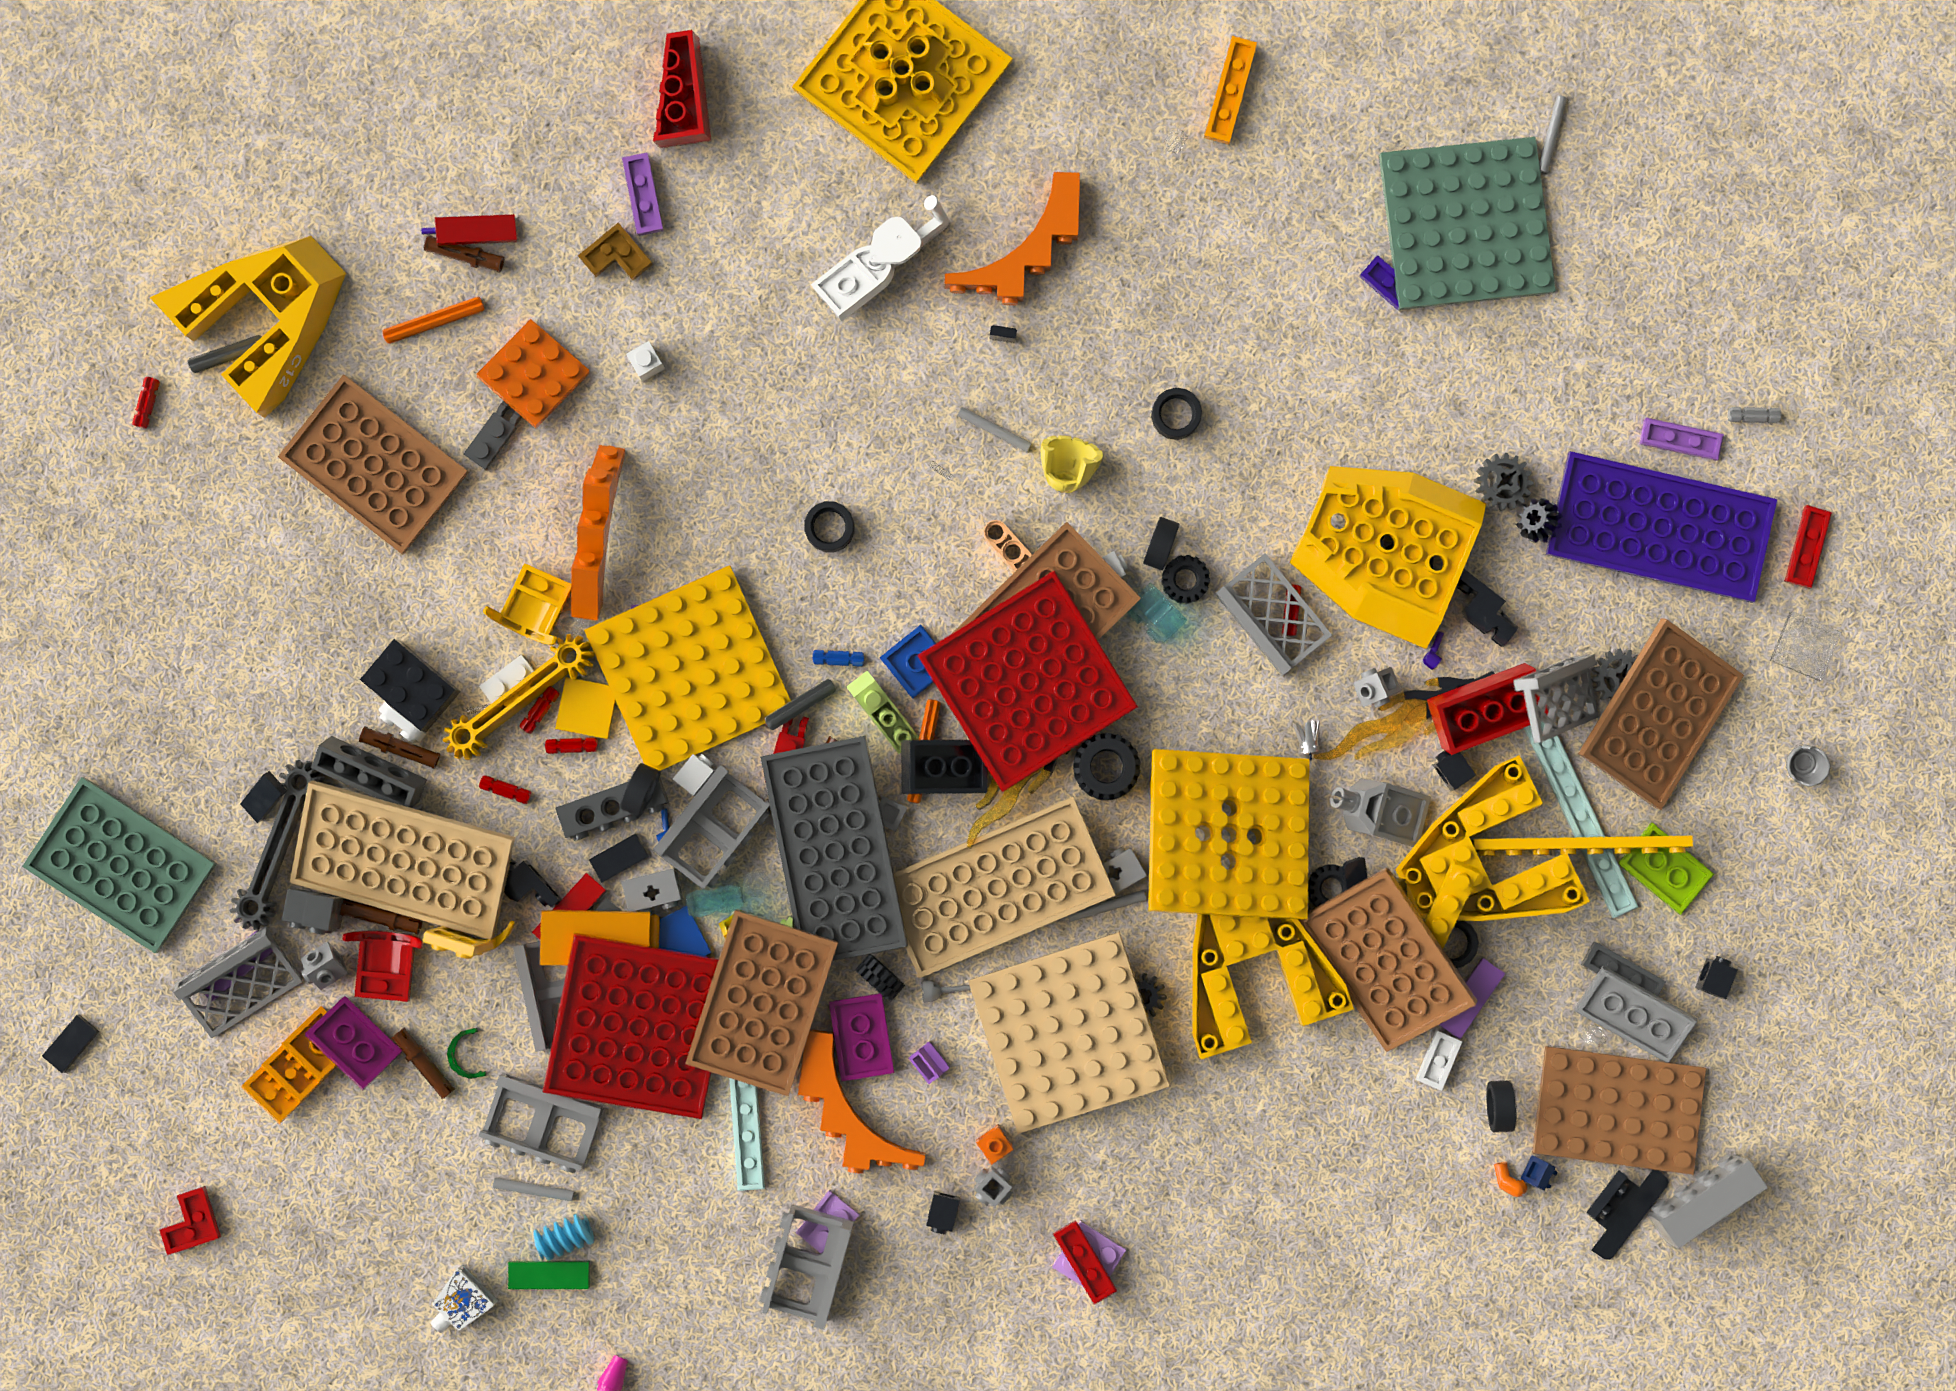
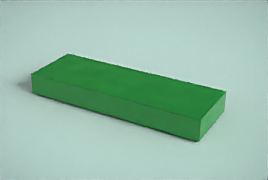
[508,1261,590,1289]

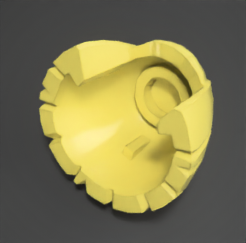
[1041,435,1103,493]

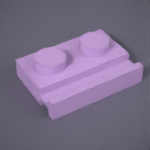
[796,1190,859,1253]

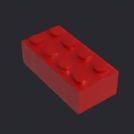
[1427,663,1549,755]

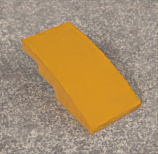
[241,1006,337,1125]

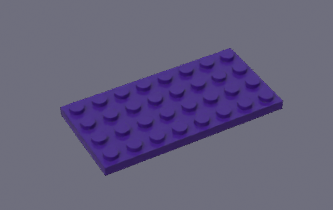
[1545,451,1777,603]

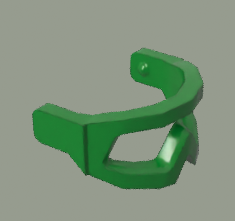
[447,1028,486,1079]

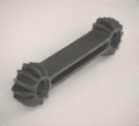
[230,760,325,930]

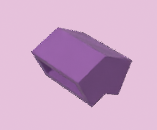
[908,1041,950,1084]

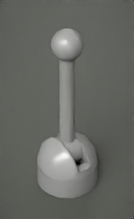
[921,981,971,1003]

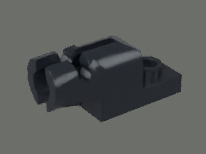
[1456,569,1518,647]
[504,858,562,908]

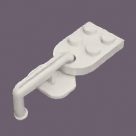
[811,195,949,321]

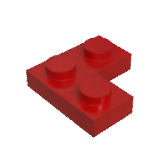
[159,1186,221,1255]

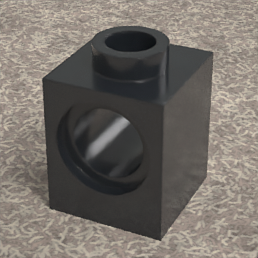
[1432,750,1476,791]
[1695,956,1738,1000]
[926,1191,960,1235]

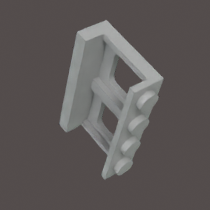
[653,765,770,890]
[513,941,565,1052]
[478,1073,604,1173]
[759,1204,854,1330]

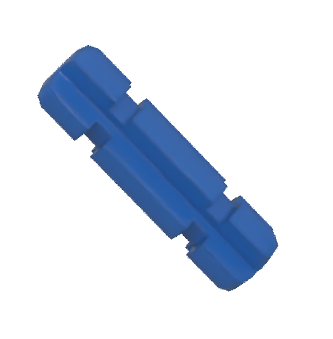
[812,650,865,667]

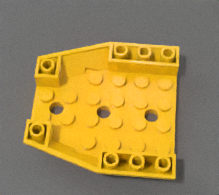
[1289,466,1486,649]

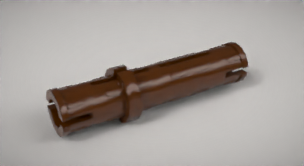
[424,235,505,273]
[359,726,441,769]
[340,899,423,935]
[391,1027,456,1100]

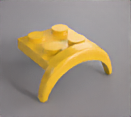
[483,563,571,645]
[423,921,515,959]

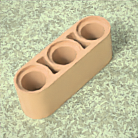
[984,520,1032,573]

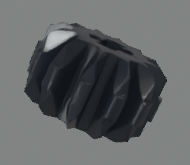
[1516,498,1563,543]
[1135,973,1167,1017]

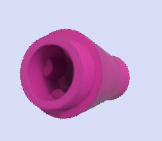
[597,1355,629,1391]

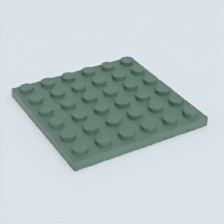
[1379,137,1556,310]

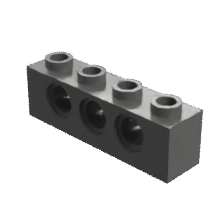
[311,736,427,808]
[555,777,669,841]

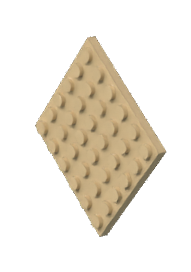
[968,931,1171,1134]

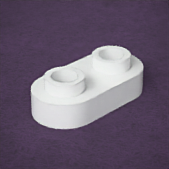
[378,701,427,743]

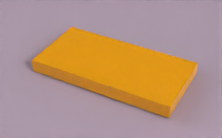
[540,910,650,965]

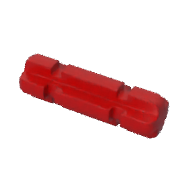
[132,377,160,429]
[1282,584,1302,636]
[520,686,560,734]
[545,737,598,754]
[479,775,531,804]

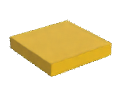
[555,677,616,739]

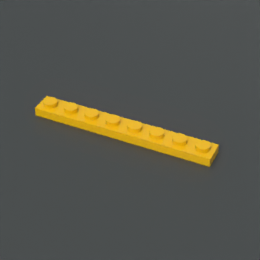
[1472,836,1693,856]

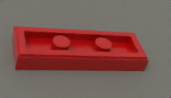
[434,214,517,246]
[1784,505,1832,589]
[532,873,607,939]
[1053,1220,1117,1305]

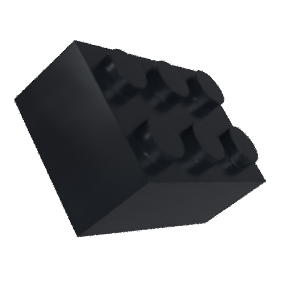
[360,639,461,732]
[901,740,987,794]

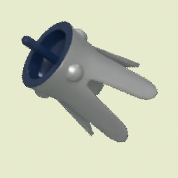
[1293,720,1320,761]

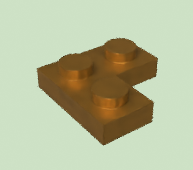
[578,222,653,281]

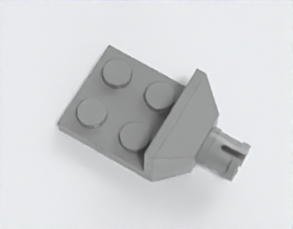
[1330,778,1431,847]

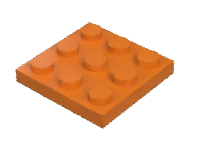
[476,319,590,428]

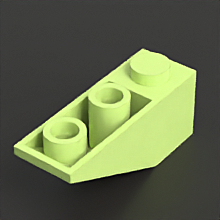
[847,671,919,754]

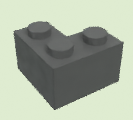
[282,888,346,934]

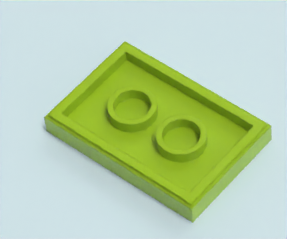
[1618,823,1714,915]

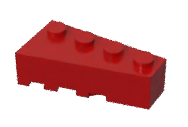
[653,30,711,148]

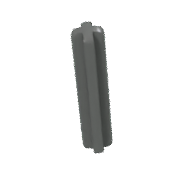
[188,335,261,373]
[764,679,836,730]

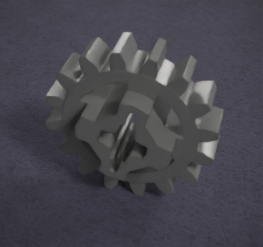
[1474,453,1534,511]
[1591,648,1638,702]

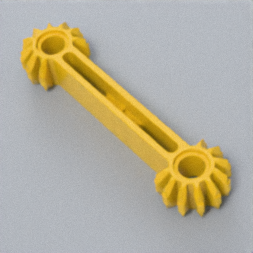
[442,634,595,760]

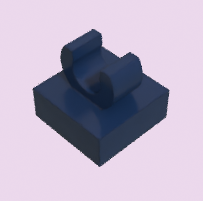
[1520,1155,1557,1191]

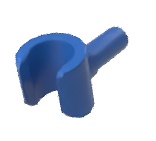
[656,808,670,842]

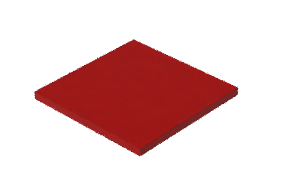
[917,571,1138,792]
[542,933,719,1119]

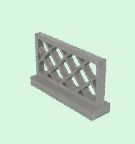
[1215,553,1332,676]
[1514,654,1599,743]
[173,926,303,1039]

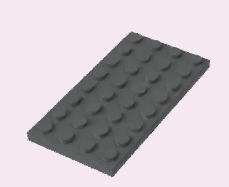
[760,735,908,961]

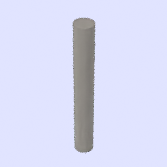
[1539,96,1567,174]
[957,407,1032,452]
[1068,890,1146,922]
[493,1178,574,1201]

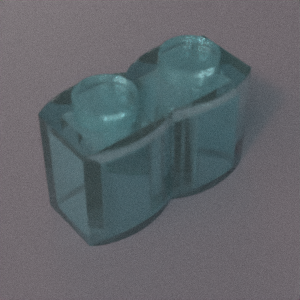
[1127,582,1187,644]
[686,885,744,917]

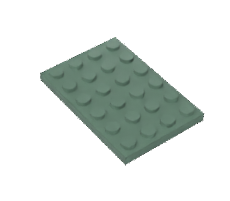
[22,777,217,953]

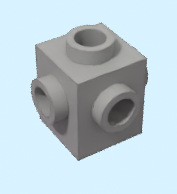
[1353,667,1402,708]
[301,941,348,990]
[974,1166,1013,1208]

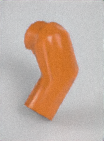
[1494,1162,1528,1197]

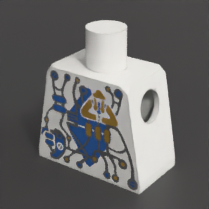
[431,1265,498,1333]

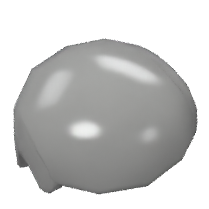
[1786,744,1831,787]

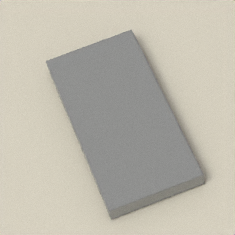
[1575,966,1697,1063]

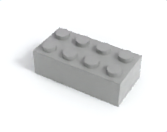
[1647,1154,1768,1249]

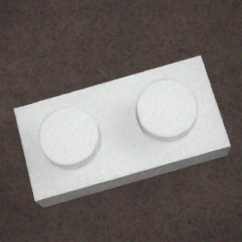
[479,654,535,703]
[1416,1030,1462,1091]

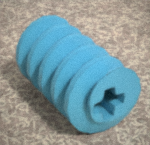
[533,1214,594,1261]

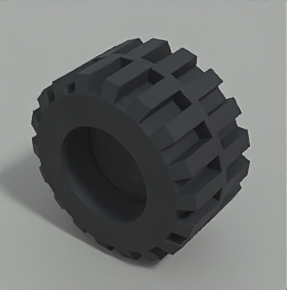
[1073,733,1141,800]

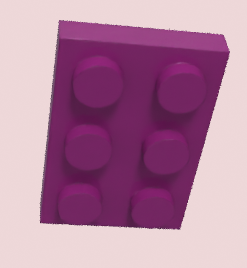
[829,993,894,1082]
[305,996,402,1091]

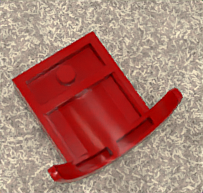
[342,930,423,1002]

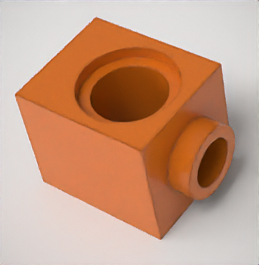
[976,1125,1014,1165]

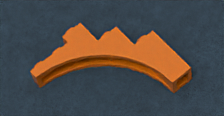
[945,172,1080,306]
[571,445,625,621]
[798,1029,926,1174]

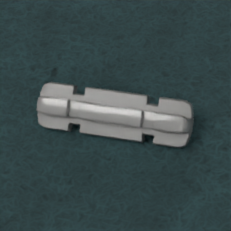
[1727,407,1781,423]

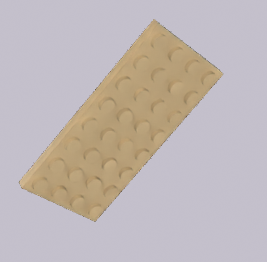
[290,780,515,939]
[894,796,1116,978]

